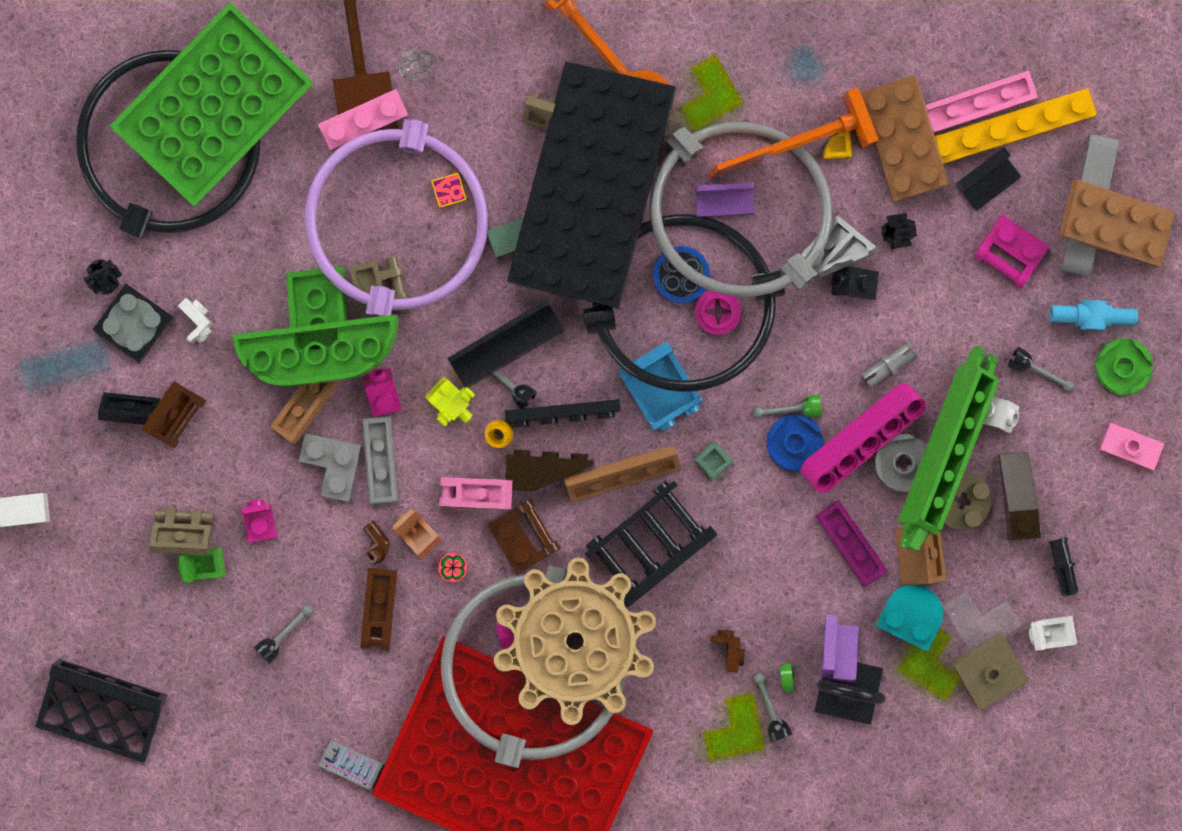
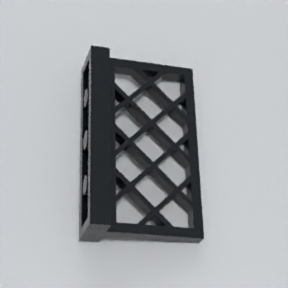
[35,659,168,763]

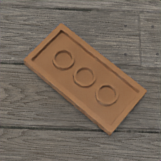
[861,75,950,202]
[1059,180,1175,267]

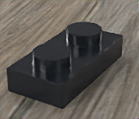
[98,392,161,425]

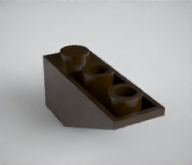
[505,450,593,491]

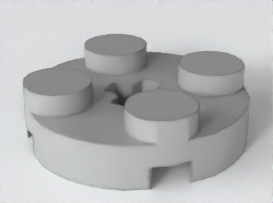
[874,434,927,492]

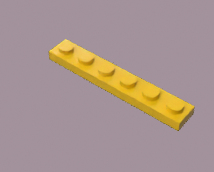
[935,88,1097,164]

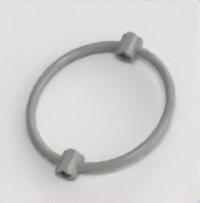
[650,122,833,297]
[441,566,625,768]

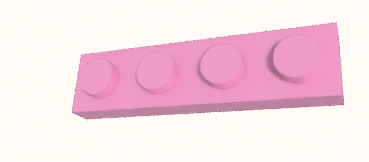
[926,71,1038,133]

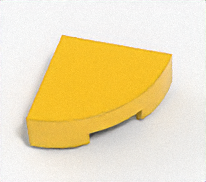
[823,131,852,160]

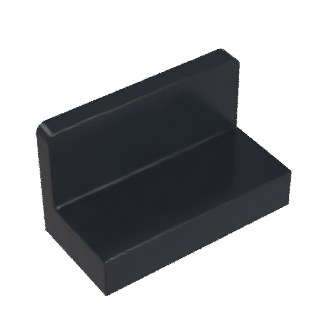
[955,147,1021,210]

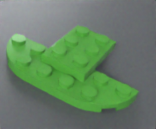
[233,266,399,387]

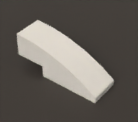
[0,493,50,528]

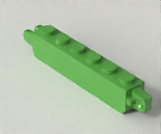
[897,345,999,551]

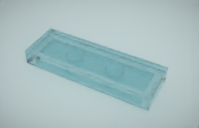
[19,339,110,390]

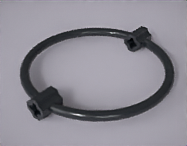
[76,50,261,239]
[583,214,785,392]

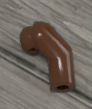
[363,520,389,564]

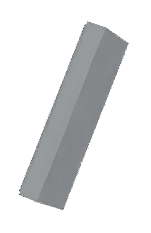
[362,416,399,505]

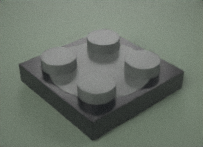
[93,283,173,363]

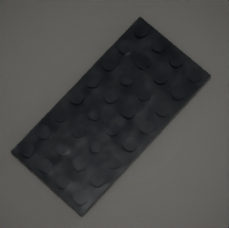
[507,61,677,310]

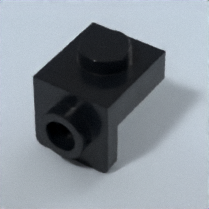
[831,267,879,300]

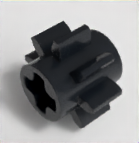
[881,213,917,249]
[84,259,122,295]

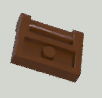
[142,381,207,448]
[487,499,561,575]

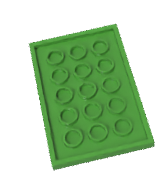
[109,2,314,207]

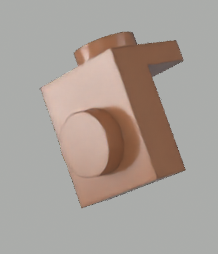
[392,509,443,559]

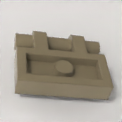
[349,257,410,319]
[149,508,214,556]

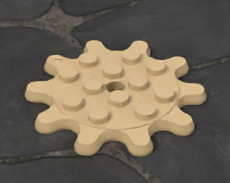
[494,557,656,725]

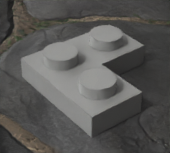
[299,433,362,502]

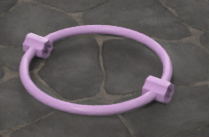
[305,119,488,317]

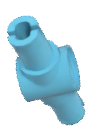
[1049,300,1138,331]

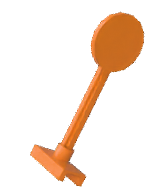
[542,0,669,85]

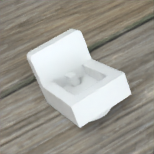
[178,298,213,344]
[983,397,1019,433]
[1029,615,1077,651]

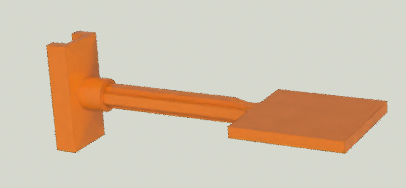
[707,87,879,180]

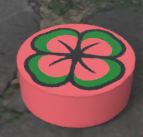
[438,553,468,582]

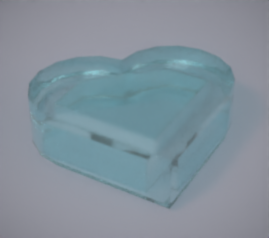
[789,45,824,80]

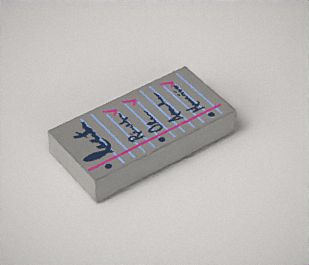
[319,739,384,790]

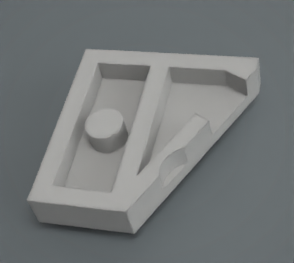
[801,215,879,278]

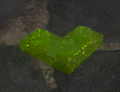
[680,54,744,132]
[897,628,960,700]
[703,692,765,761]

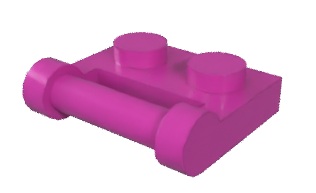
[973,215,1050,289]

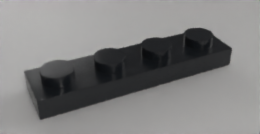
[505,399,621,428]

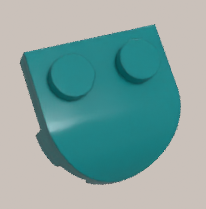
[876,585,943,652]

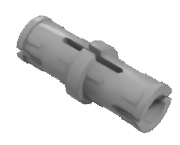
[860,341,918,389]

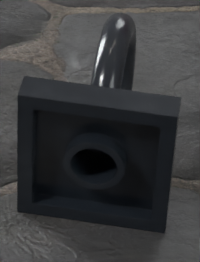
[814,662,886,725]

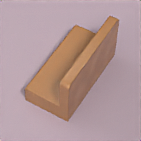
[895,528,946,585]

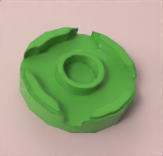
[1095,338,1153,395]

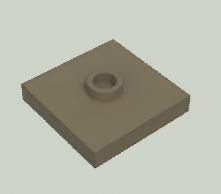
[951,632,1029,710]

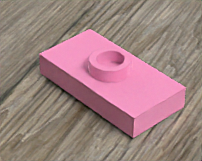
[1099,423,1164,471]

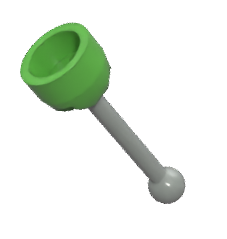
[753,394,823,419]

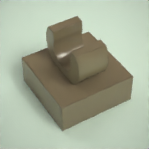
[522,92,556,129]

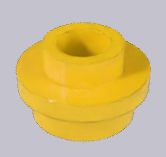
[485,420,513,448]

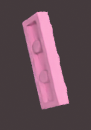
[318,89,408,150]

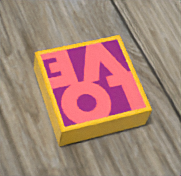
[431,172,467,209]

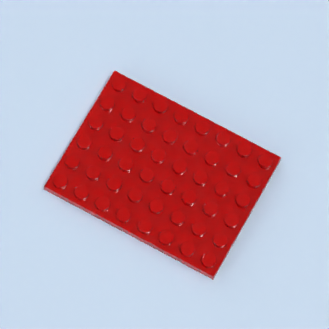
[372,636,654,831]

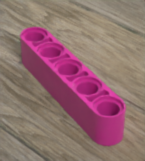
[800,383,927,493]

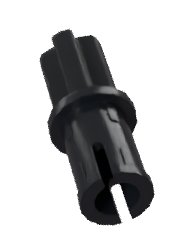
[1049,538,1078,596]

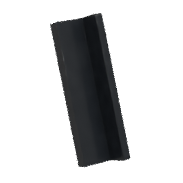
[447,300,564,388]

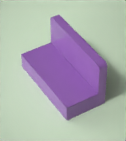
[695,182,754,217]
[821,615,859,682]

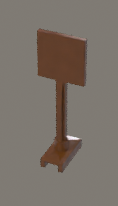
[333,0,398,132]

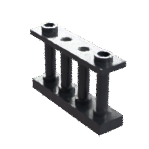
[585,480,718,608]

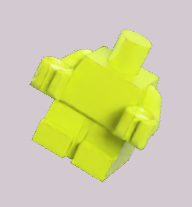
[424,376,475,426]

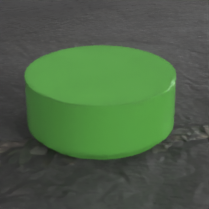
[780,663,795,693]

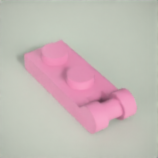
[439,477,513,509]

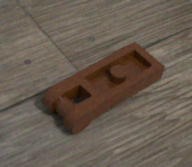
[360,568,398,651]

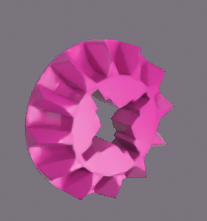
[695,291,741,335]

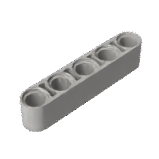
[1060,134,1119,276]

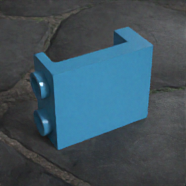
[618,341,703,432]

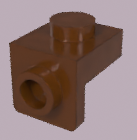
[710,630,745,672]

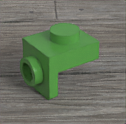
[178,547,226,583]

